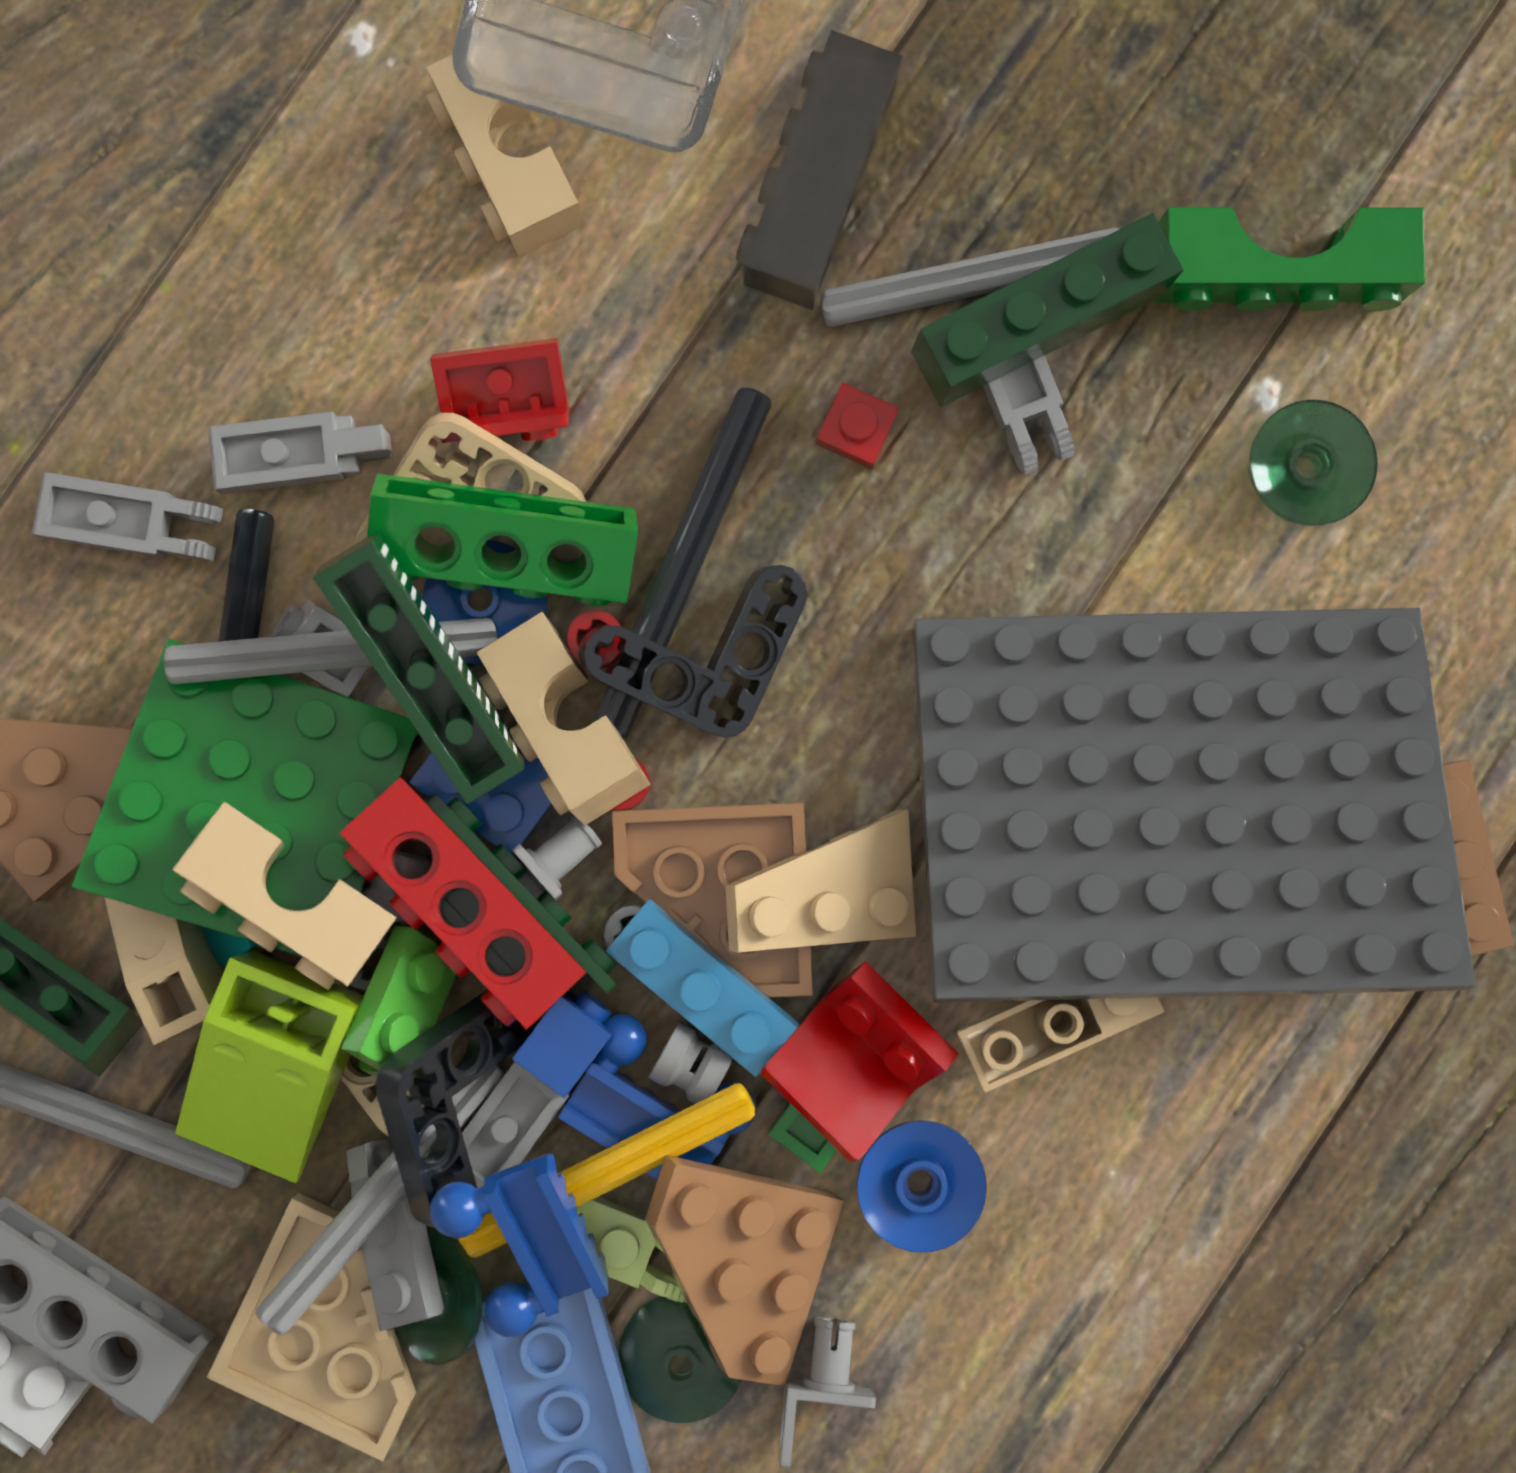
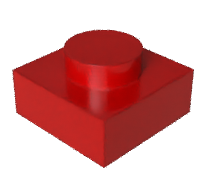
[816,382,899,469]

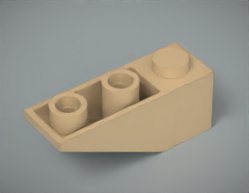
[104,897,223,1045]
[956,997,1165,1093]

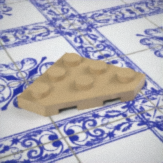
[207,1193,416,1462]

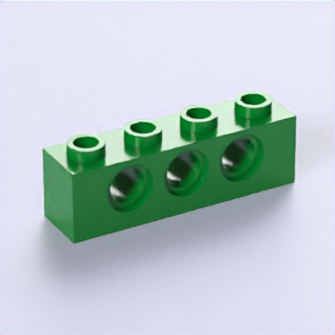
[367,473,638,606]

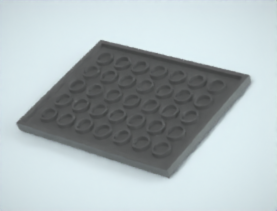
[913,608,1476,1003]

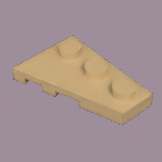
[725,809,916,952]

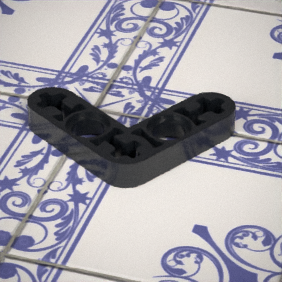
[578,565,807,738]
[375,989,536,1228]

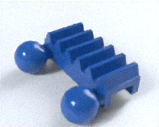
[558,1014,756,1181]
[430,1152,609,1337]

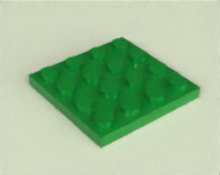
[71,638,417,957]

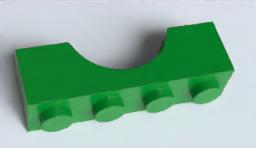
[1154,207,1425,311]

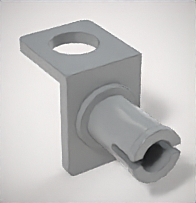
[512,816,602,901]
[778,1317,876,1469]

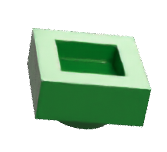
[768,1102,837,1173]

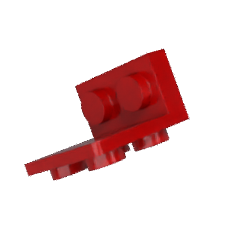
[761,961,959,1163]

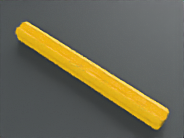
[458,1083,755,1258]

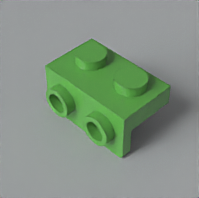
[341,926,456,1077]

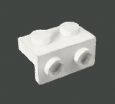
[0,1324,93,1458]

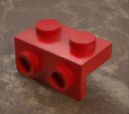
[430,338,570,448]

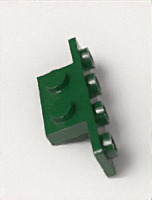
[426,793,617,994]

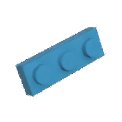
[605,899,798,1077]

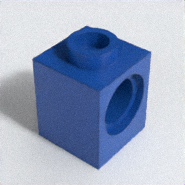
[512,990,612,1098]

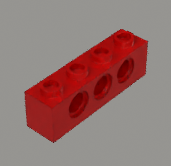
[340,777,586,1029]

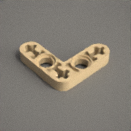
[354,413,586,545]

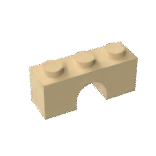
[425,34,585,257]
[476,611,651,825]
[173,802,396,991]

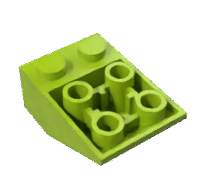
[175,951,364,1183]

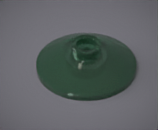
[1249,400,1378,526]
[394,1229,482,1365]
[618,1296,742,1423]

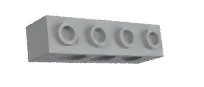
[0,1196,217,1423]

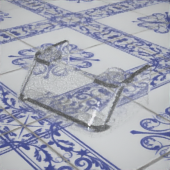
[453,0,745,152]

